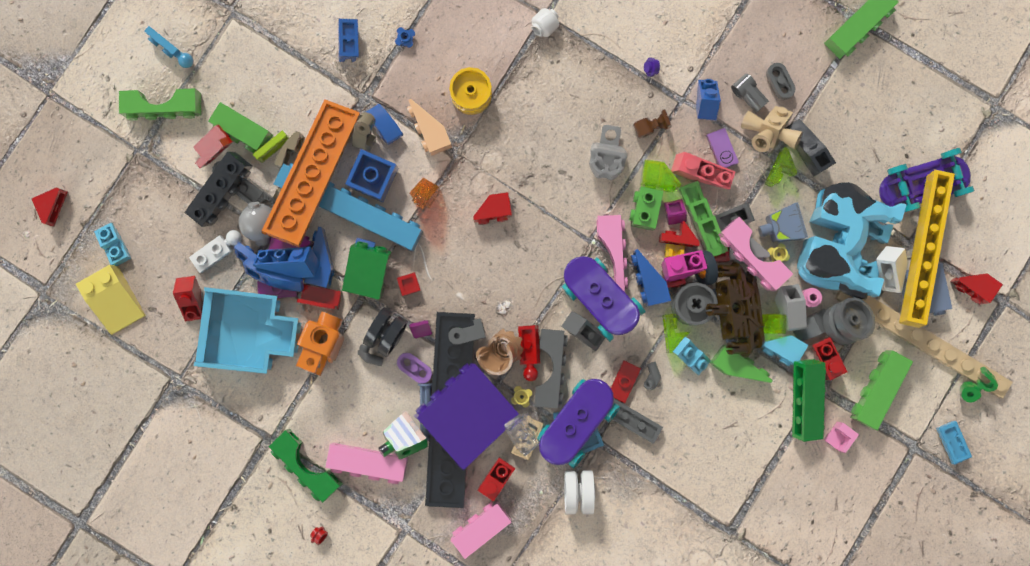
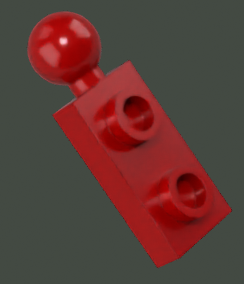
[518,325,540,382]

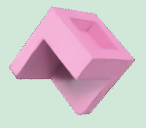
[824,421,859,453]

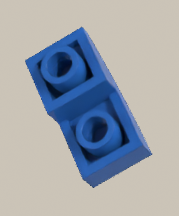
[366,104,403,145]

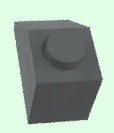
[561,311,605,351]

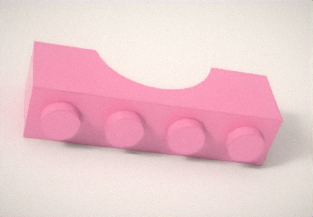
[718,217,793,291]

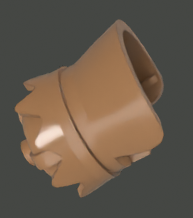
[476,329,523,375]

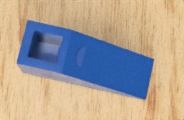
[303,226,335,289]
[253,247,320,278]
[631,249,671,307]

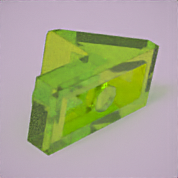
[764,147,797,187]
[662,314,690,353]
[762,314,786,334]

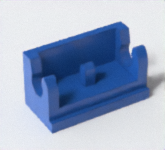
[338,18,359,62]

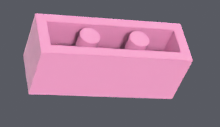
[451,501,512,559]

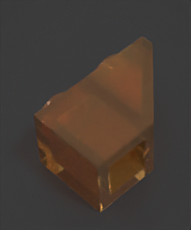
[409,177,441,209]

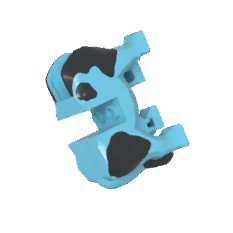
[797,182,906,299]

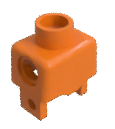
[296,311,344,376]

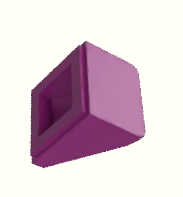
[664,199,687,225]
[409,320,432,339]

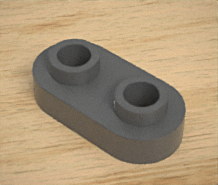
[766,63,796,100]

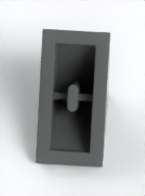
[715,203,755,231]
[793,308,826,342]

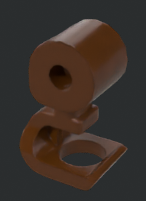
[633,109,672,139]

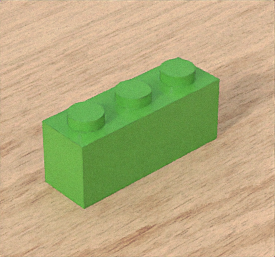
[208,102,273,154]

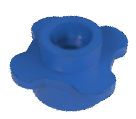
[395,27,415,48]

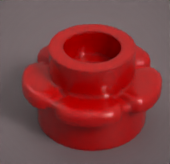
[310,526,328,545]

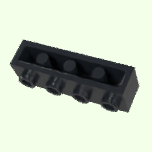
[184,152,253,227]

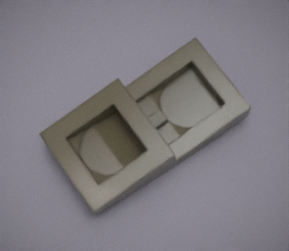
[274,131,304,168]

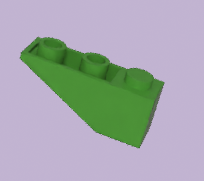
[709,345,773,383]

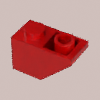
[473,192,512,225]
[950,273,1003,304]
[173,276,203,322]
[812,337,847,381]
[477,457,516,501]

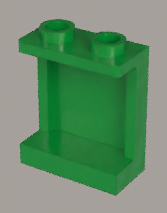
[342,241,392,300]

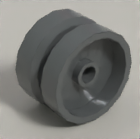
[671,283,717,326]
[823,297,875,346]

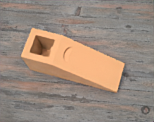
[407,99,452,156]

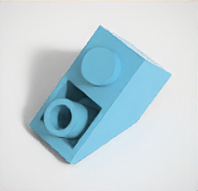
[762,335,808,366]

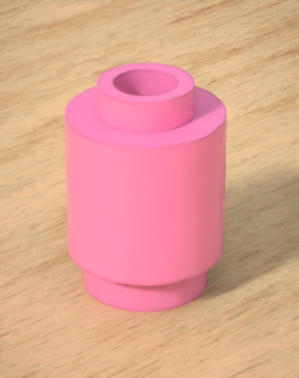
[802,288,822,308]

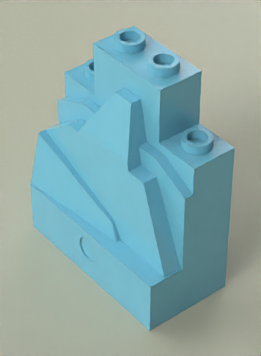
[194,287,301,374]

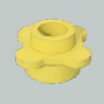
[768,243,790,262]
[511,386,532,408]

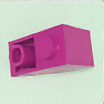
[661,250,707,282]

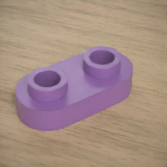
[397,353,432,384]

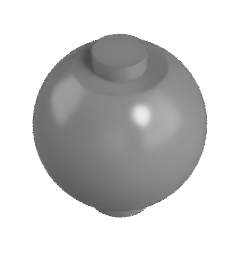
[239,202,272,246]

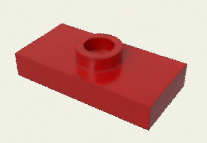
[610,360,641,403]

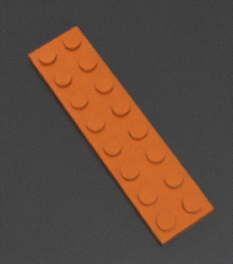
[262,99,360,247]

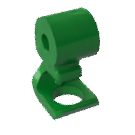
[960,367,998,403]

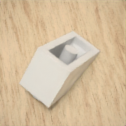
[876,246,908,293]

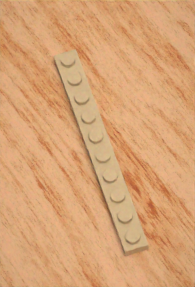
[835,291,1013,398]

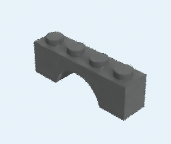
[534,329,568,408]

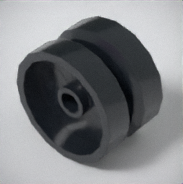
[363,307,408,357]

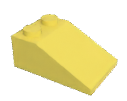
[76,265,146,335]

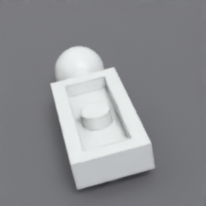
[189,230,242,273]

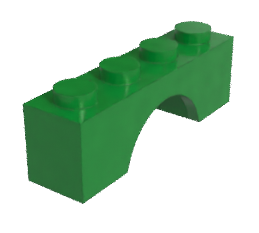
[268,429,343,503]

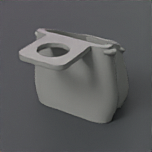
[589,125,628,180]

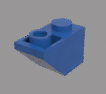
[696,79,721,120]

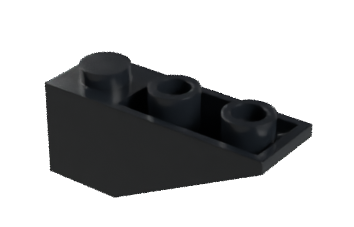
[785,119,836,177]

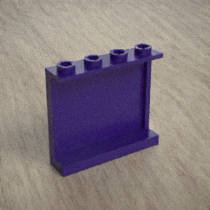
[414,363,520,470]

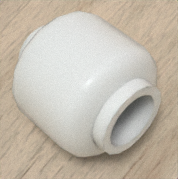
[531,8,559,37]

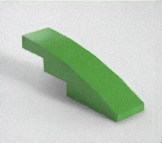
[679,181,728,256]

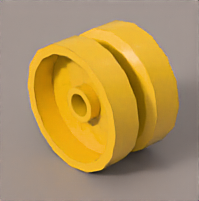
[449,67,492,115]

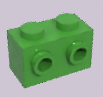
[629,186,663,231]

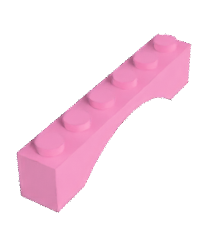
[596,215,628,292]

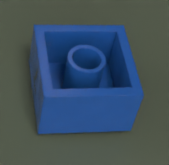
[345,149,399,203]

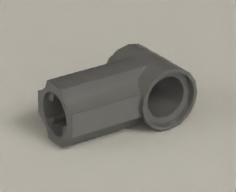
[731,73,769,113]

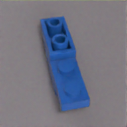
[234,242,304,292]

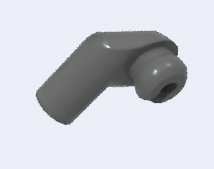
[358,344,384,366]
[644,361,661,390]

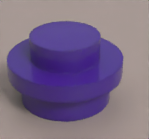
[644,57,660,77]

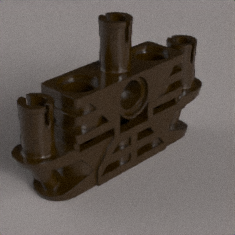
[706,262,765,358]

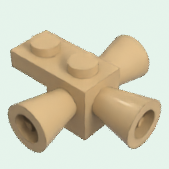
[741,106,803,152]

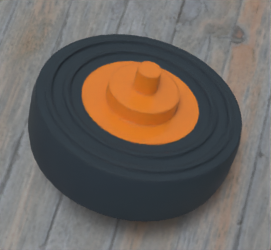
[695,251,718,285]

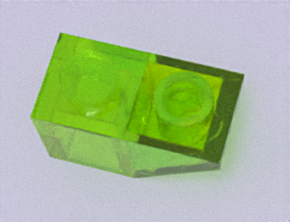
[640,160,681,192]

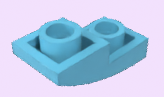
[94,223,131,266]
[673,337,711,375]

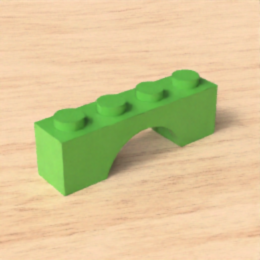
[119,88,201,120]

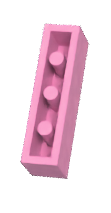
[325,443,409,484]

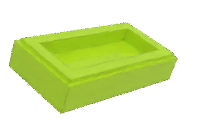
[253,130,289,163]

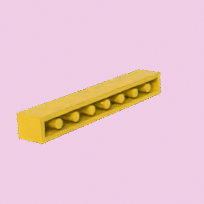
[899,170,955,328]

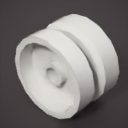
[564,470,595,515]

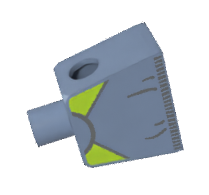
[758,202,808,243]

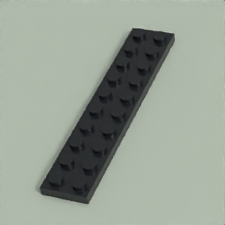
[425,312,475,508]

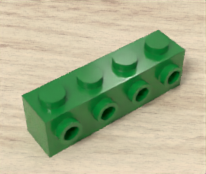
[792,359,826,442]

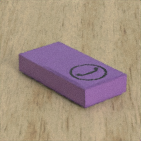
[706,128,739,168]

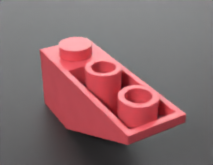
[671,152,735,190]

